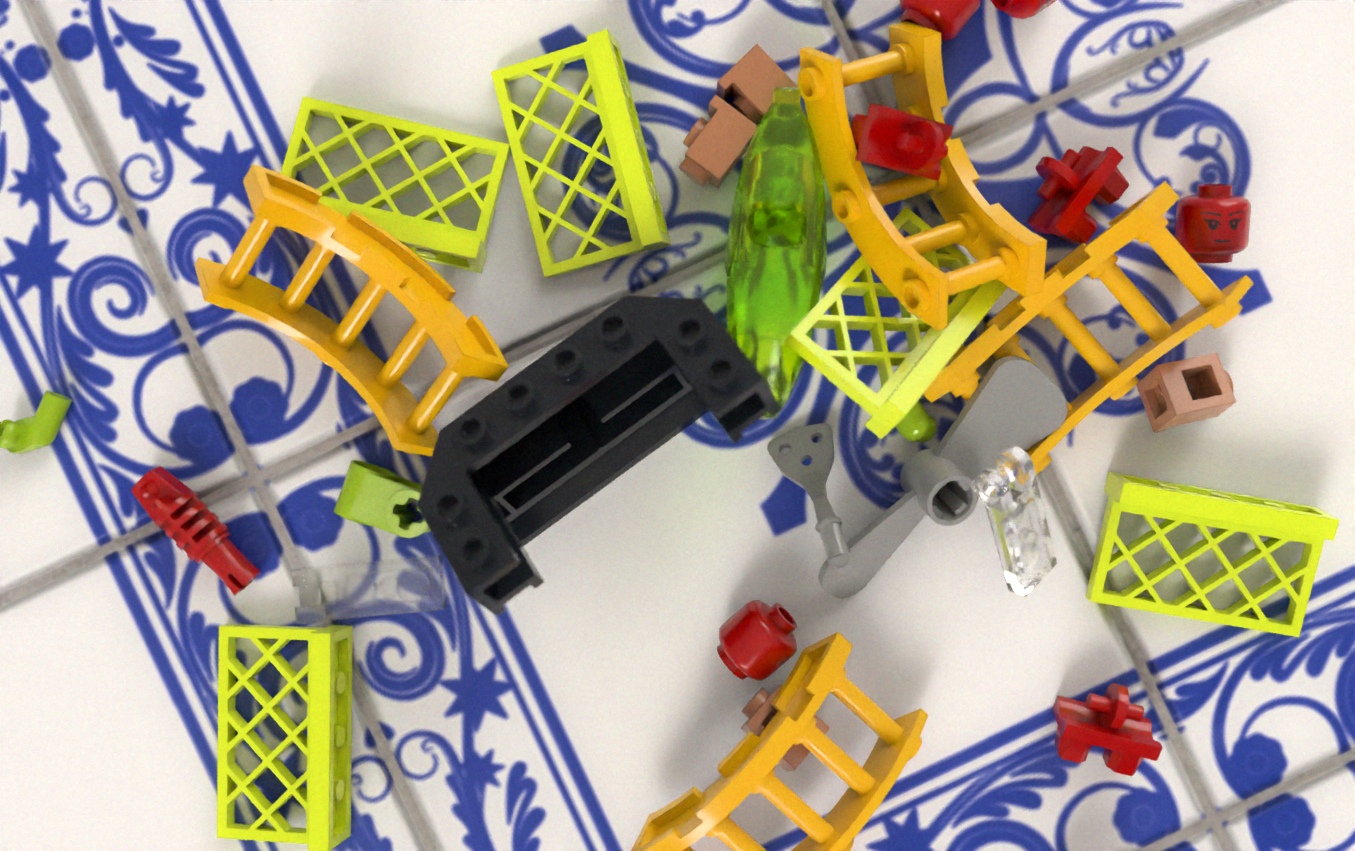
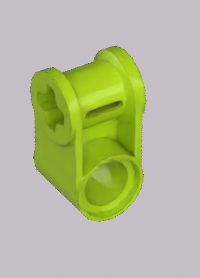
[334,460,431,538]

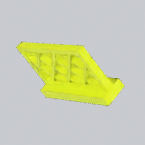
[491,29,672,278]
[280,96,511,274]
[784,206,1008,440]
[1086,471,1339,637]
[217,624,353,851]

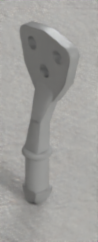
[767,423,855,576]

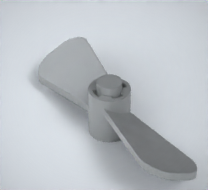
[818,356,1068,599]

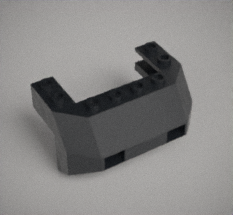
[417,295,781,616]

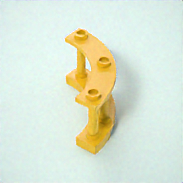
[797,21,1047,331]
[194,164,509,457]
[923,181,1254,484]
[631,632,928,851]

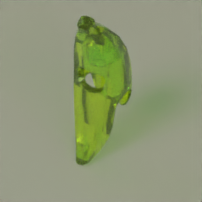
[725,87,827,420]

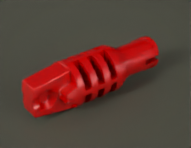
[131,466,261,595]

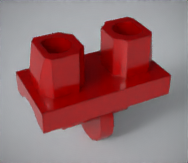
[851,103,954,181]
[1027,146,1129,245]
[1052,683,1162,776]

